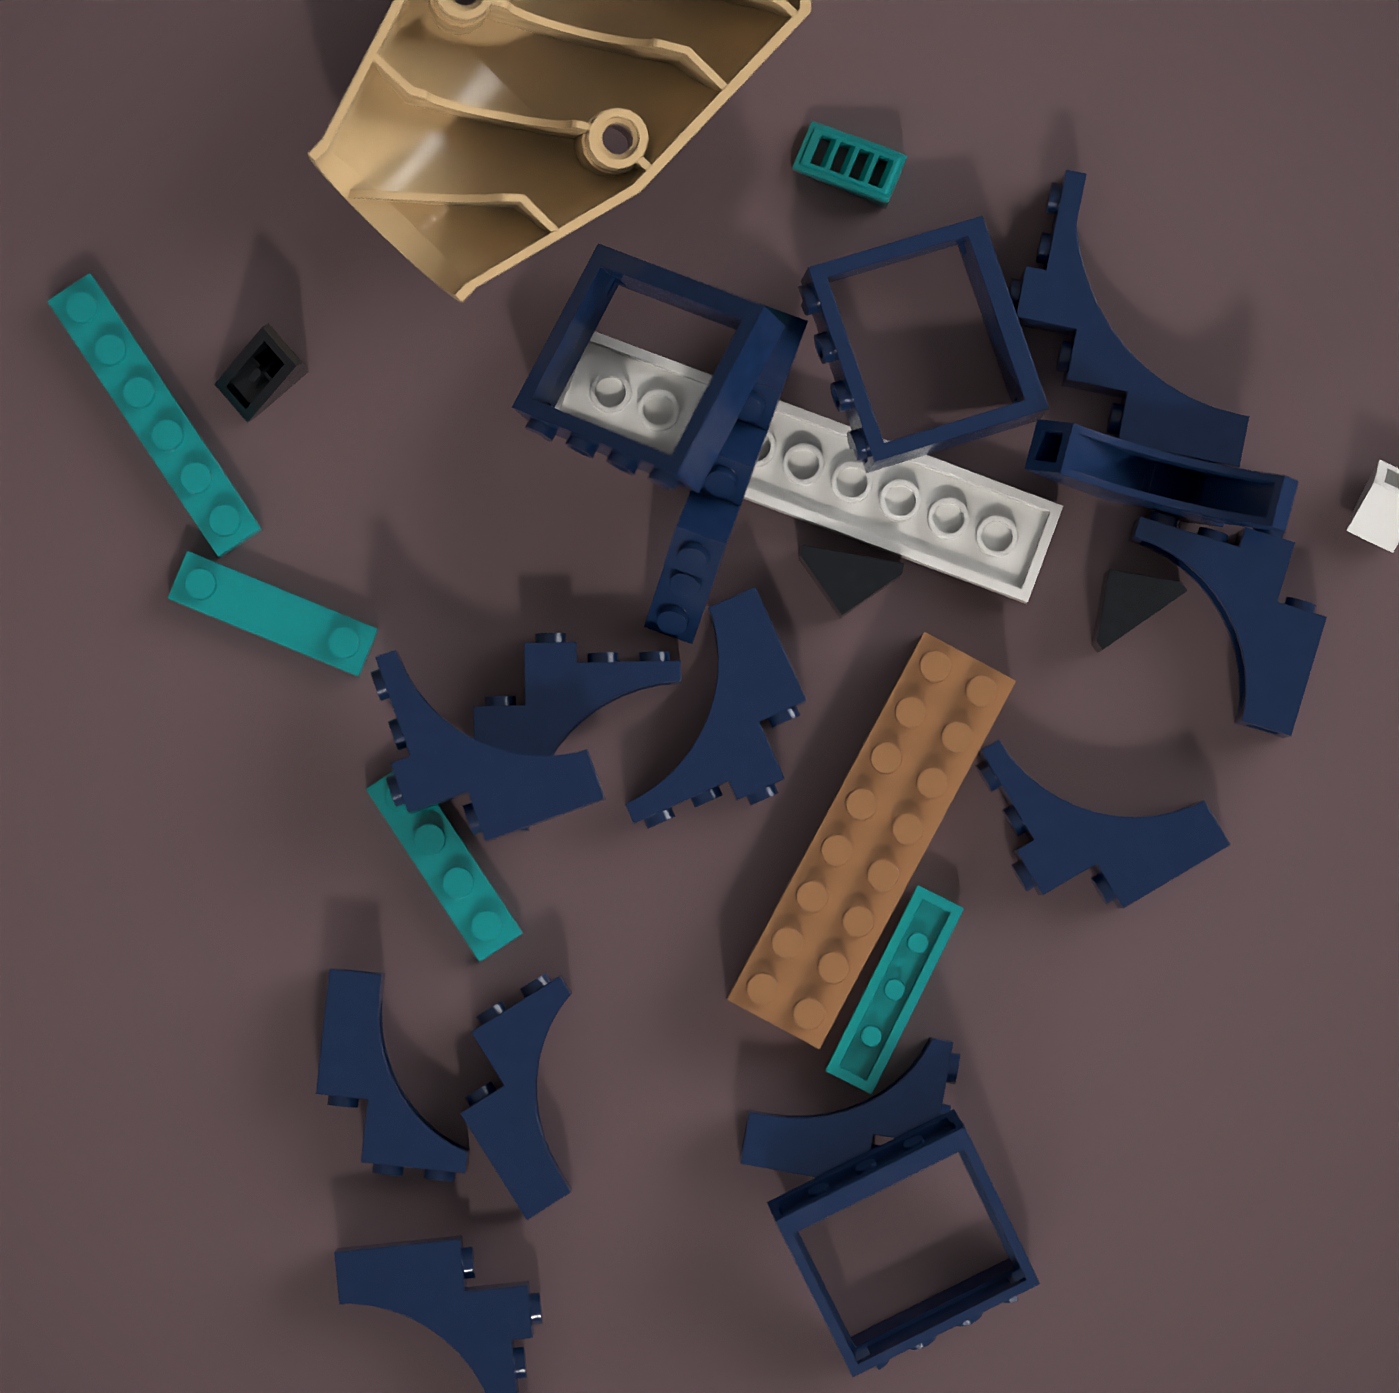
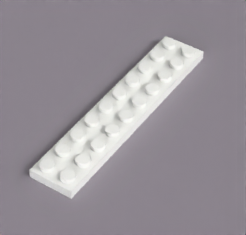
[555,331,1063,604]

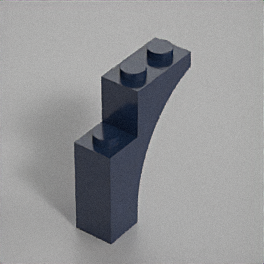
[316,968,470,1181]
[460,973,572,1220]
[739,1037,960,1177]

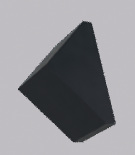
[214,323,309,423]
[799,545,904,619]
[1091,569,1187,653]

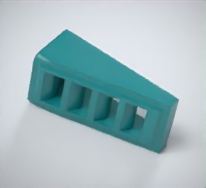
[792,121,907,208]

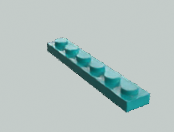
[47,273,263,558]

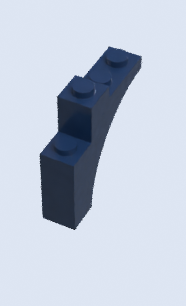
[1024,419,1299,532]
[1129,512,1327,738]
[625,587,806,829]
[473,633,681,832]
[371,650,606,842]
[975,740,1231,908]
[334,1235,543,1393]

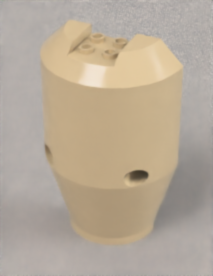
[308,0,811,302]

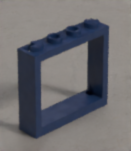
[798,216,1049,473]
[512,243,785,493]
[766,1109,1040,1377]

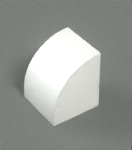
[1346,460,1399,553]

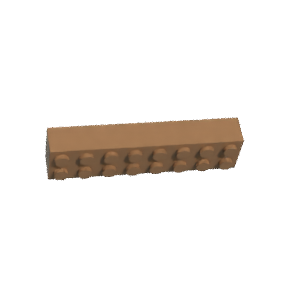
[726,632,1016,1049]

